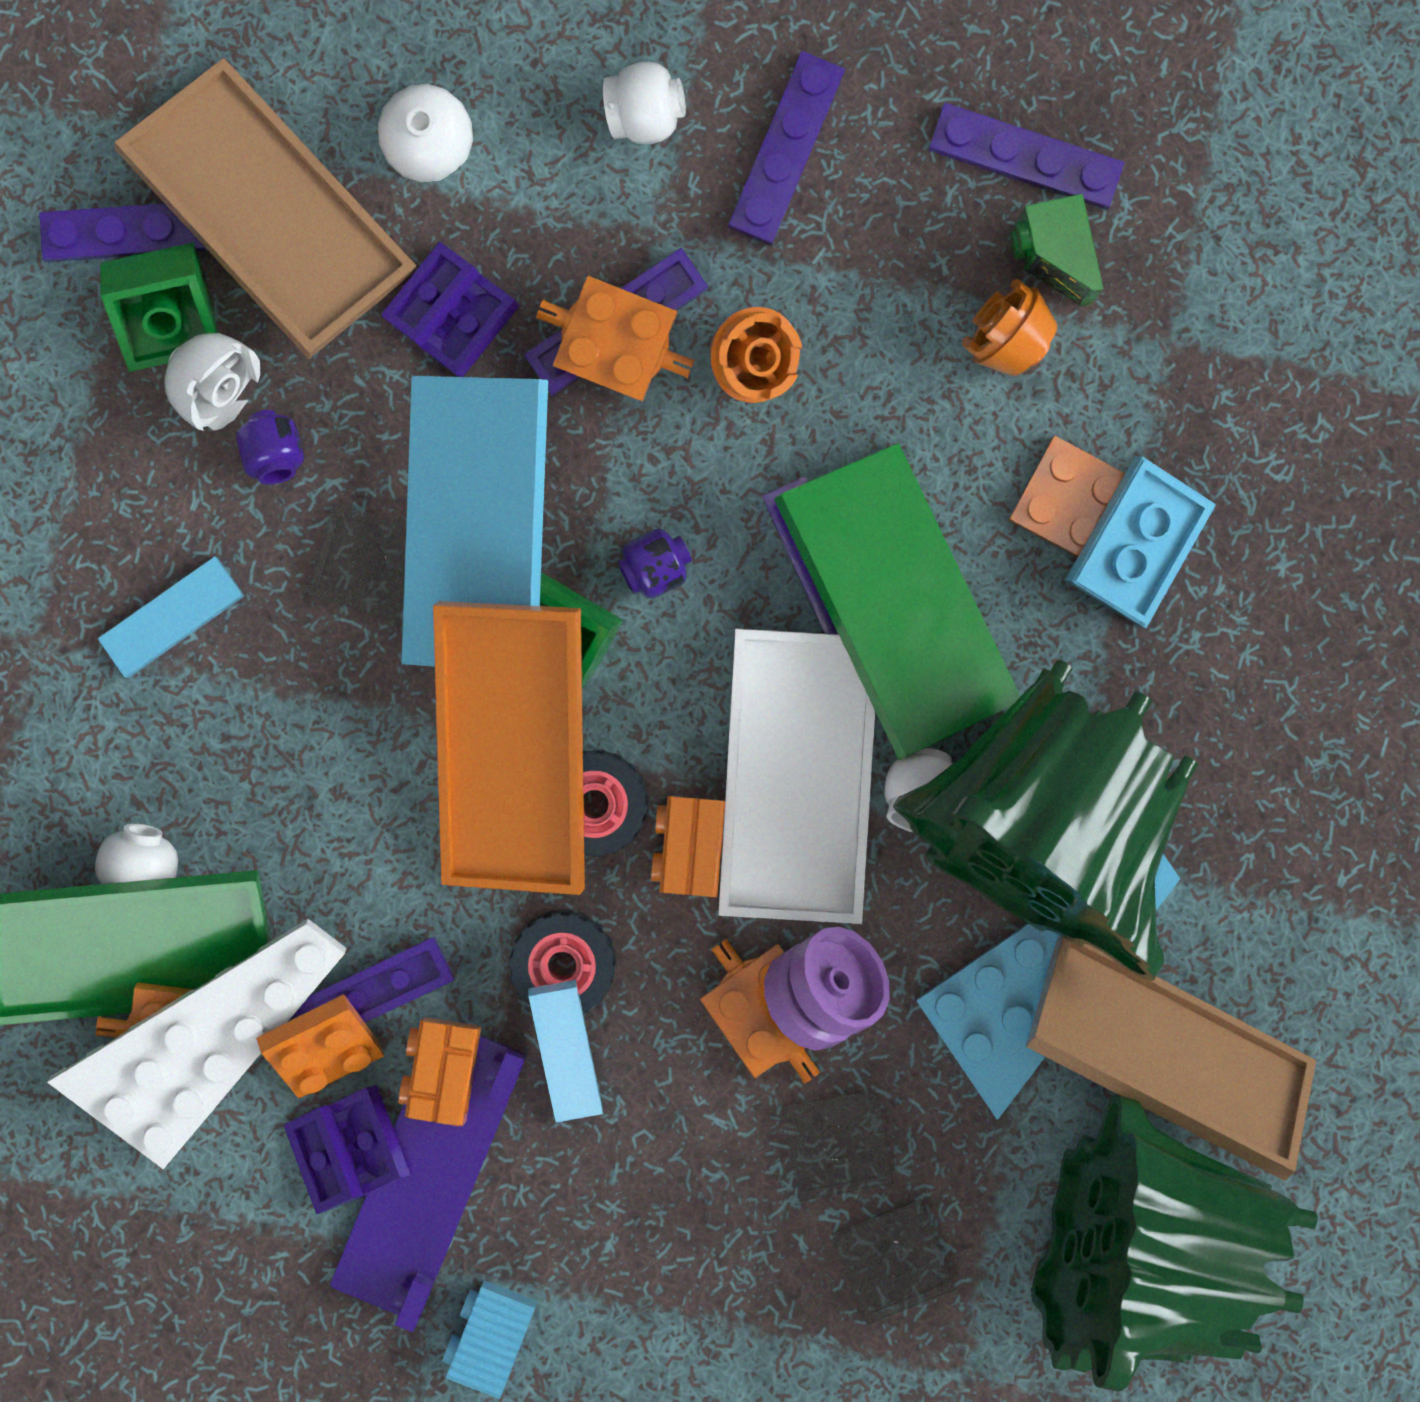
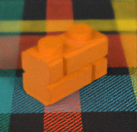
[651,796,725,897]
[398,1017,481,1126]

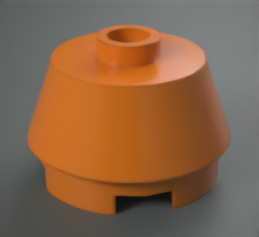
[962,279,1057,376]
[709,307,802,403]

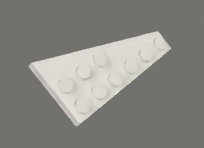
[47,919,346,1169]

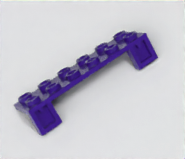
[330,1035,528,1332]

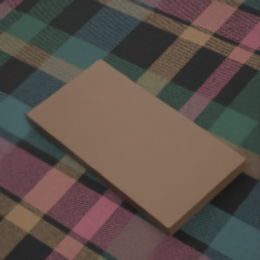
[115,58,416,359]
[1026,936,1316,1181]

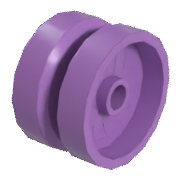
[764,927,889,1050]

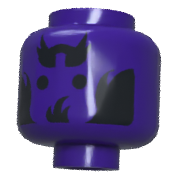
[236,410,304,485]
[617,528,692,599]

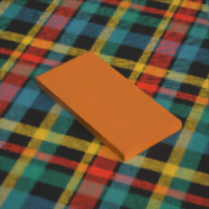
[433,601,585,895]

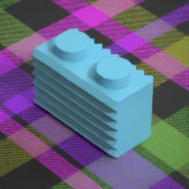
[442,1280,537,1399]

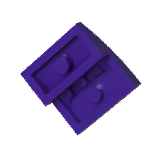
[381,241,520,377]
[283,1085,411,1215]

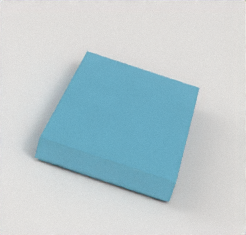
[1065,456,1216,628]

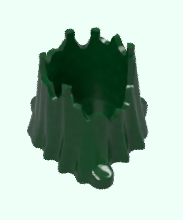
[893,660,1198,981]
[1031,1094,1318,1392]

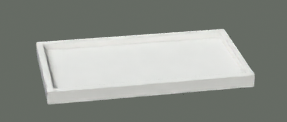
[719,628,875,924]

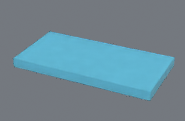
[402,376,548,667]

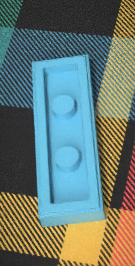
[98,557,244,678]
[528,980,603,1123]

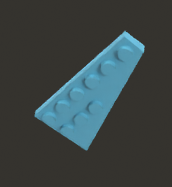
[916,854,1180,1120]

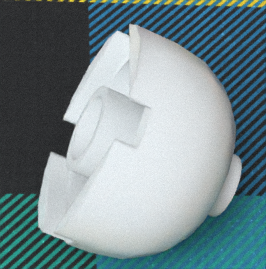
[378,84,473,182]
[164,333,260,431]

